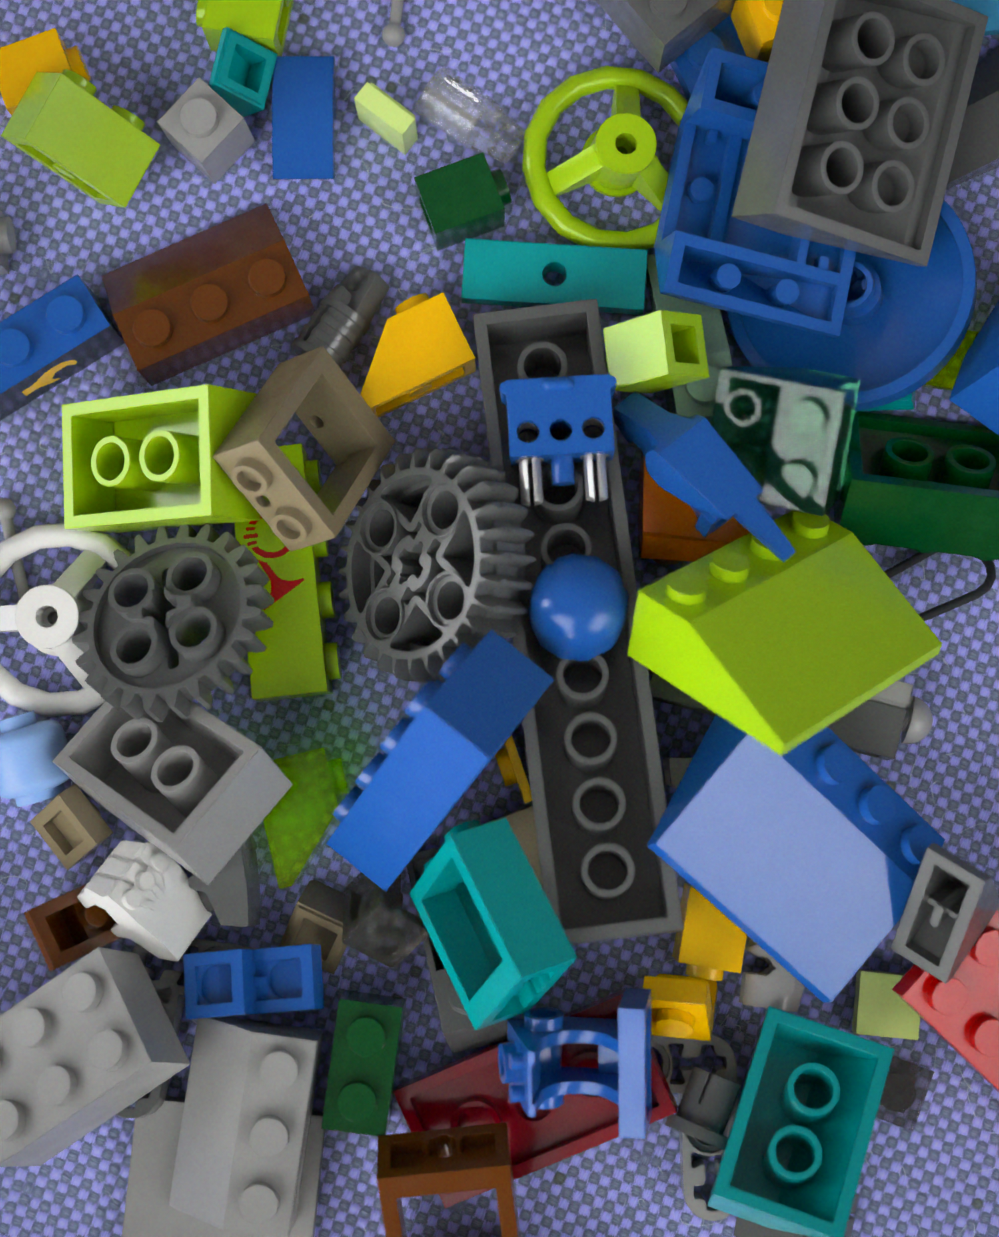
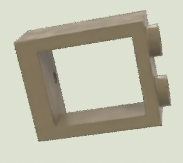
[212,346,395,552]

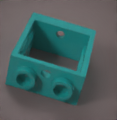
[409,818,578,1031]

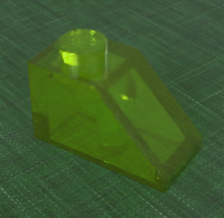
[263,747,351,889]

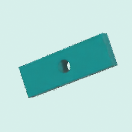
[461,238,648,315]

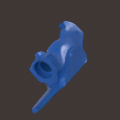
[613,391,796,563]

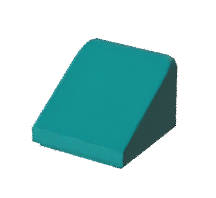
[208,27,278,117]

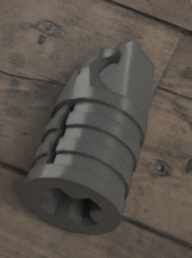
[290,266,390,367]

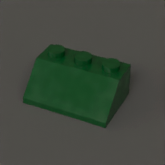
[833,411,999,561]

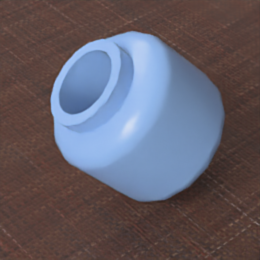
[0,710,70,807]

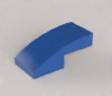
[272,56,336,179]
[183,944,324,1019]

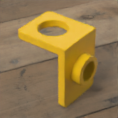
[495,734,532,803]

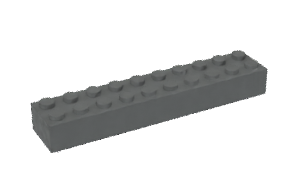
[473,299,683,945]

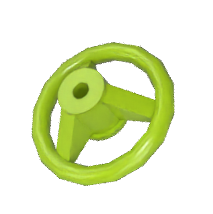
[522,65,688,250]

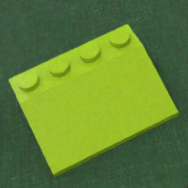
[627,505,942,756]

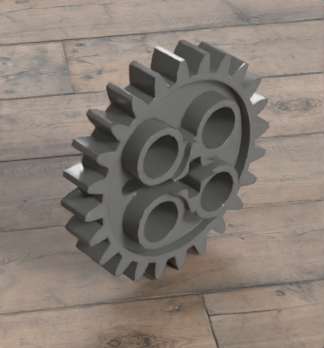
[72,524,274,722]

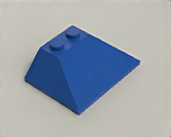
[654,47,856,338]

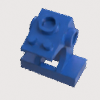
[498,988,652,1139]

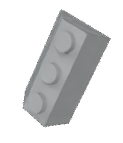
[169,1017,324,1237]

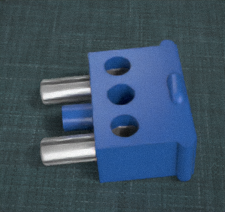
[499,374,617,506]

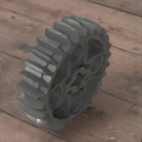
[337,448,536,683]

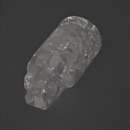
[414,66,526,164]

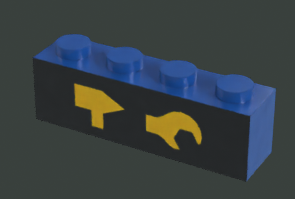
[0,274,125,421]

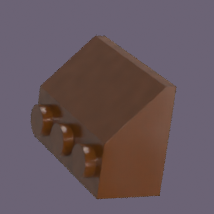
[102,203,315,386]

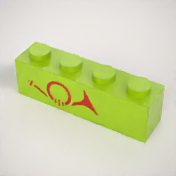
[234,443,342,702]

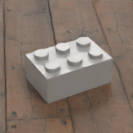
[52,701,293,885]
[0,947,190,1167]

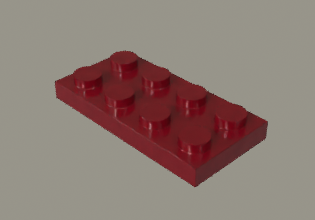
[393,989,678,1208]

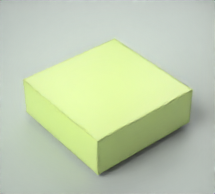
[354,82,418,155]
[852,969,920,1040]

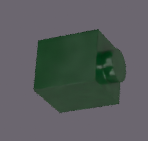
[414,152,512,251]

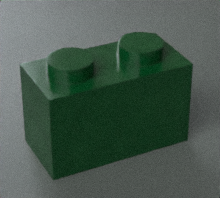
[321,990,407,1137]

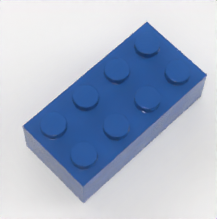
[326,629,555,892]

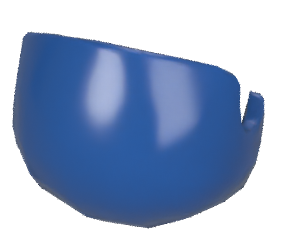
[528,553,629,661]

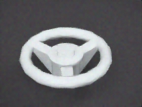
[0,523,132,717]

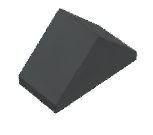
[891,843,999,984]

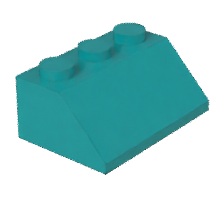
[707,1006,894,1237]

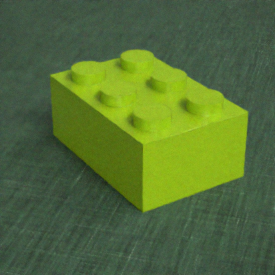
[62,384,260,533]

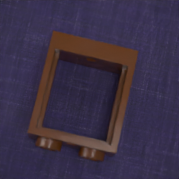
[377,1122,521,1237]

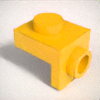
[642,974,718,1041]

